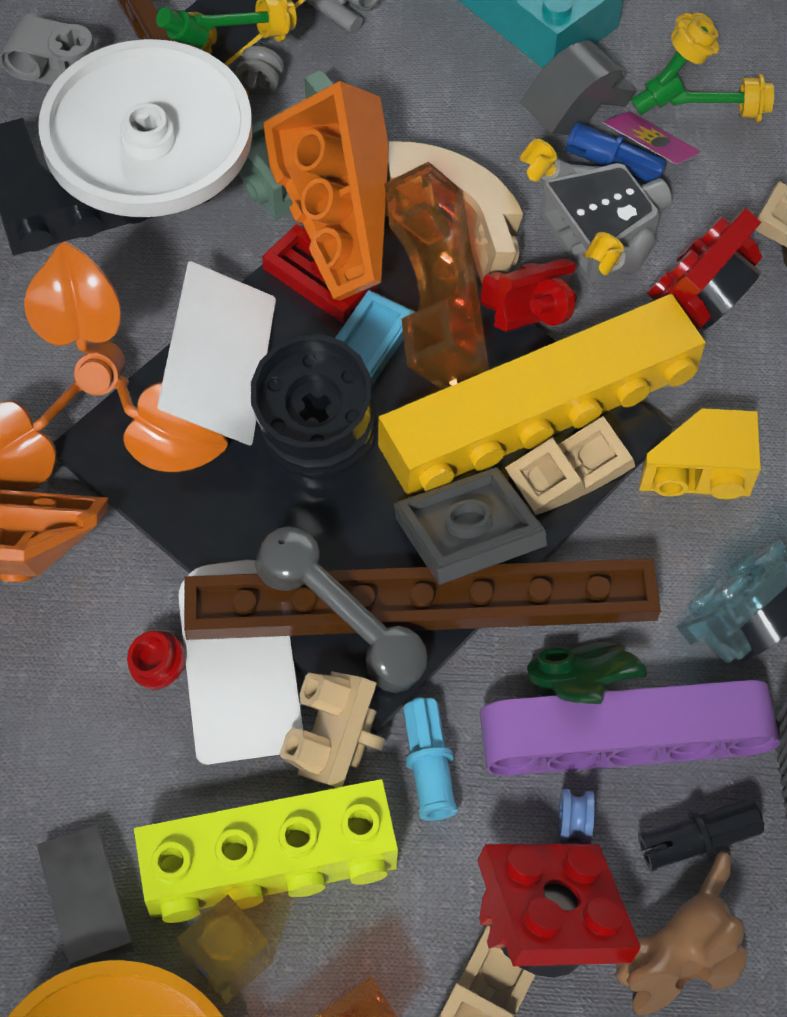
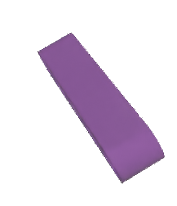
[479,680,780,776]

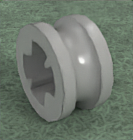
[235,46,284,95]

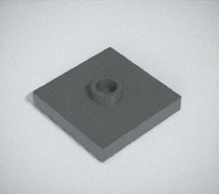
[393,467,547,585]

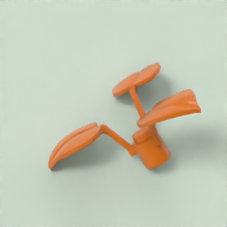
[0,241,228,492]

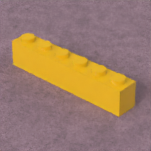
[378,293,706,498]

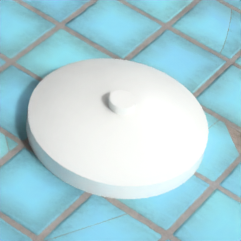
[38,39,252,217]

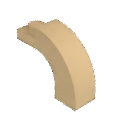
[385,141,523,283]

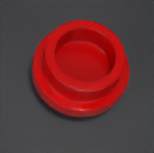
[127,631,186,690]

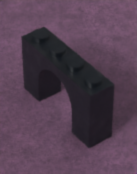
[0,118,210,256]

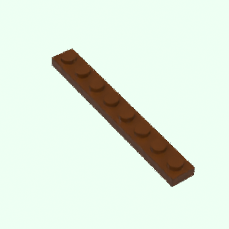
[184,558,661,640]

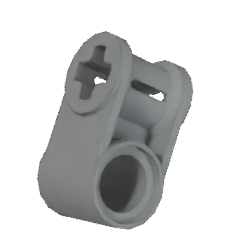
[0,14,94,85]

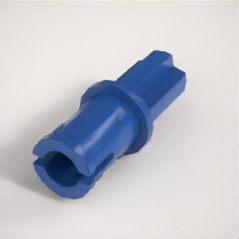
[565,121,666,183]

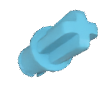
[403,697,458,821]

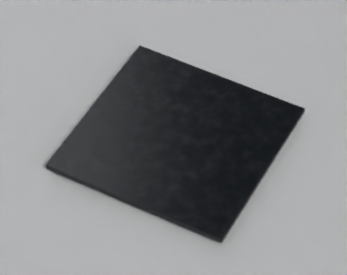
[53,216,673,735]

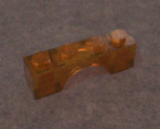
[384,162,489,390]

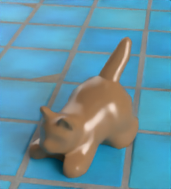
[615,852,747,1016]

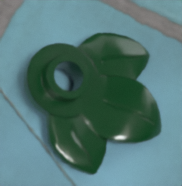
[527,642,647,704]

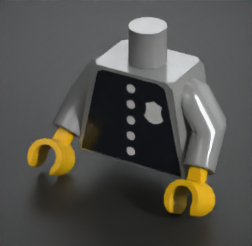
[519,139,672,284]

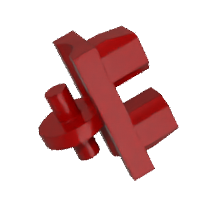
[480,259,577,331]

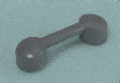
[255,526,428,693]

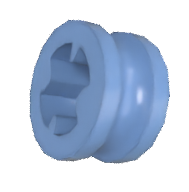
[557,789,595,844]

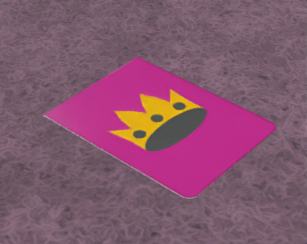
[603,111,700,164]

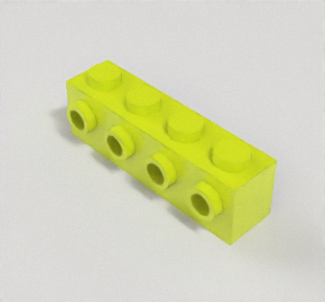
[134,779,398,923]

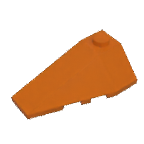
[263,81,389,301]

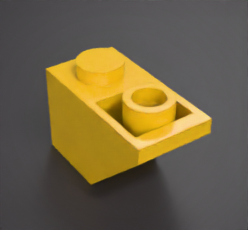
[639,408,761,500]

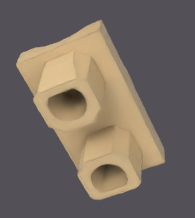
[280,671,385,788]

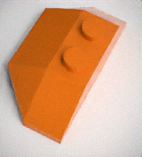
[0,490,108,582]

